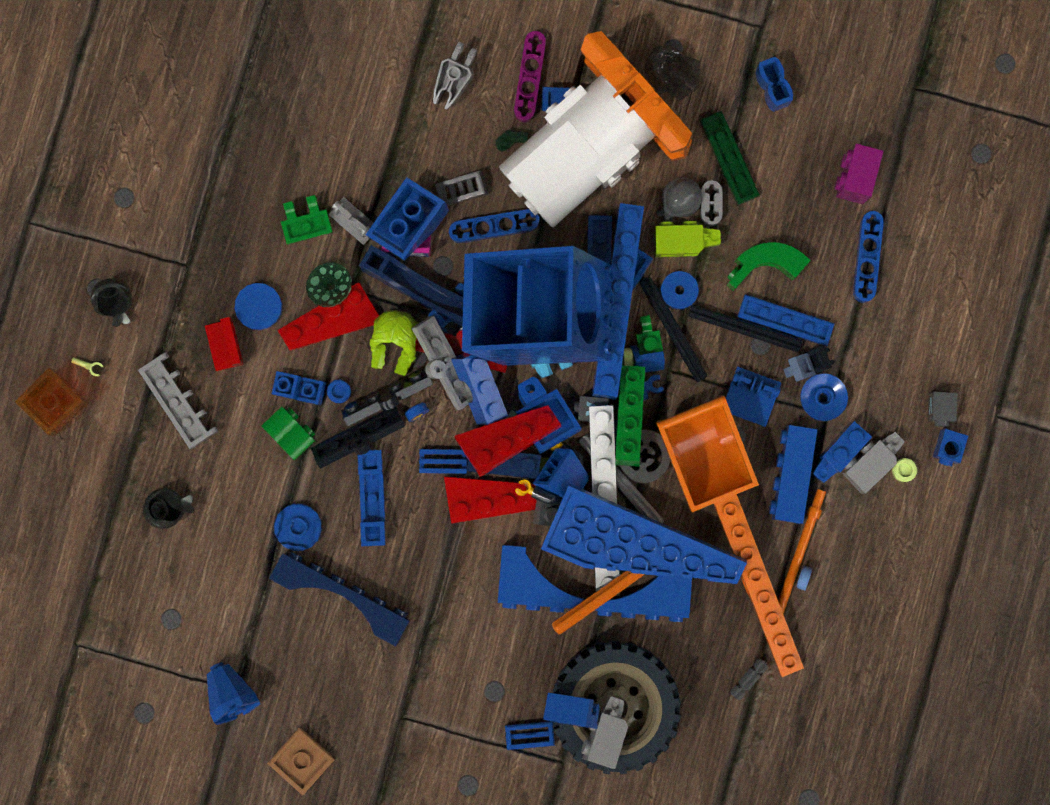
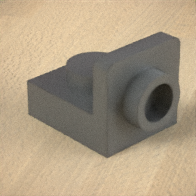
[533,500,559,526]

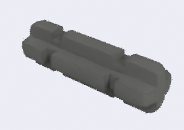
[730,658,769,700]

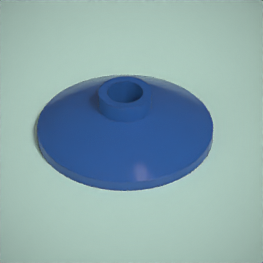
[800,374,848,421]

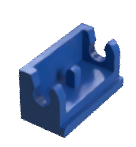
[543,693,599,729]

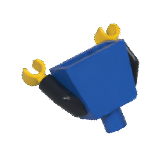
[515,443,589,506]

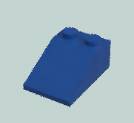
[365,177,449,261]

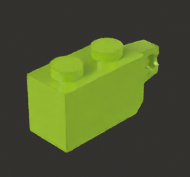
[654,221,721,258]

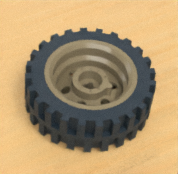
[552,641,681,775]

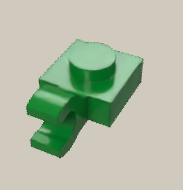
[636,315,664,355]

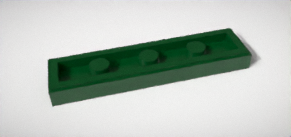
[699,111,760,206]

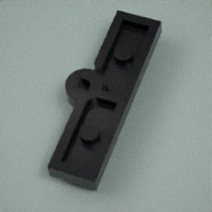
[341,369,433,426]
[311,406,405,469]

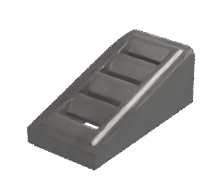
[435,171,489,206]

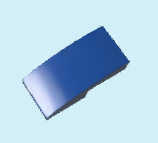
[271,371,326,406]

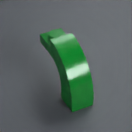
[726,242,811,291]

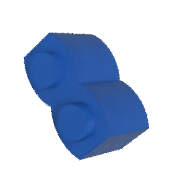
[756,57,793,112]

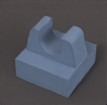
[783,353,816,382]

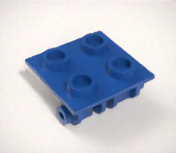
[726,367,781,427]

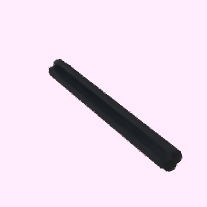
[640,277,707,382]
[688,305,802,352]

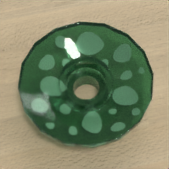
[306,262,352,307]

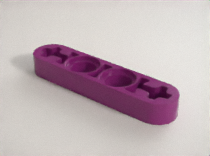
[514,31,546,123]

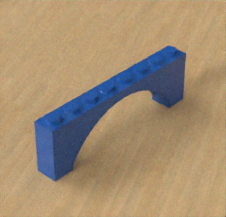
[591,203,644,401]
[498,545,692,622]

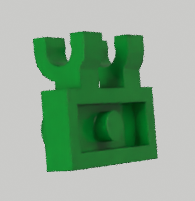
[281,195,333,245]

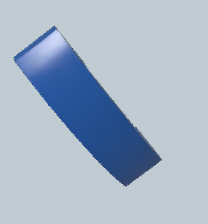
[358,450,385,546]

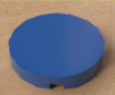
[235,283,283,330]
[274,504,322,551]

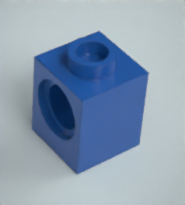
[933,429,968,467]

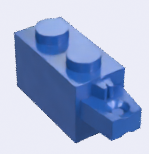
[812,421,872,483]

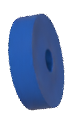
[660,271,699,310]

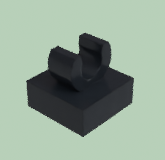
[803,345,835,374]

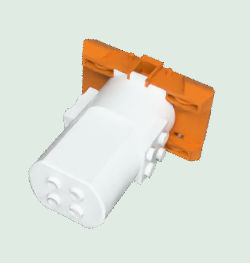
[499,31,692,227]

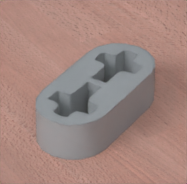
[700,180,723,226]

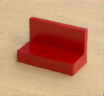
[205,317,244,372]

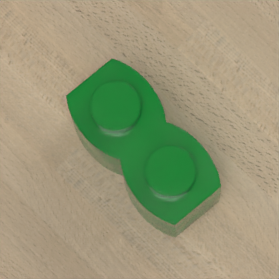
[261,406,316,461]

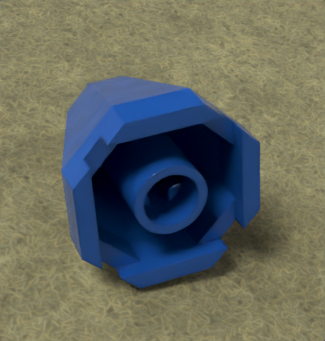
[207,662,261,725]

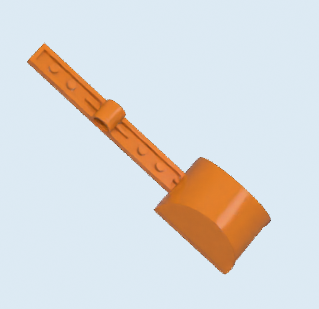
[656,395,804,677]

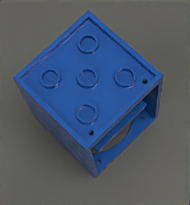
[462,246,614,366]

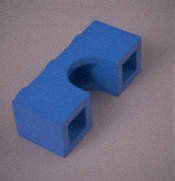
[451,353,508,425]

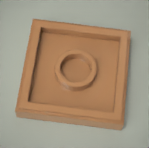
[267,727,336,795]

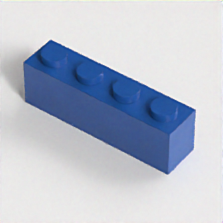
[769,425,818,524]

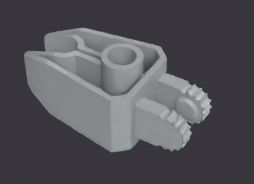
[433,42,477,110]

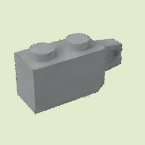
[842,432,904,494]
[581,696,628,769]

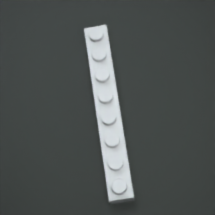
[589,405,620,596]

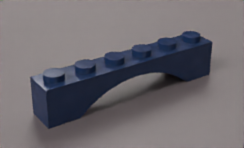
[359,245,463,327]
[269,551,410,646]

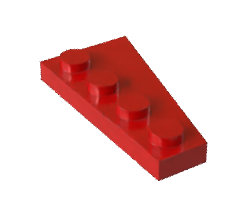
[278,282,379,351]
[454,405,561,477]
[444,477,537,524]

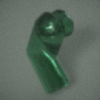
[495,129,528,152]

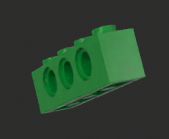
[615,365,645,466]

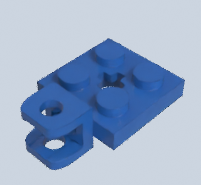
[516,377,581,454]

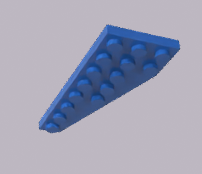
[541,483,747,584]

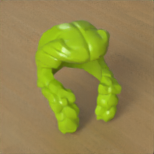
[369,310,419,376]

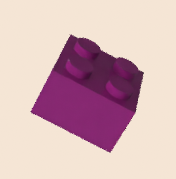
[834,144,884,205]

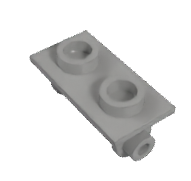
[328,197,373,245]

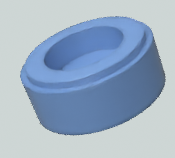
[796,566,813,591]

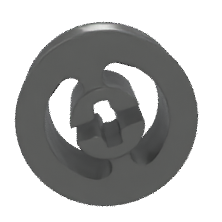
[619,429,670,483]

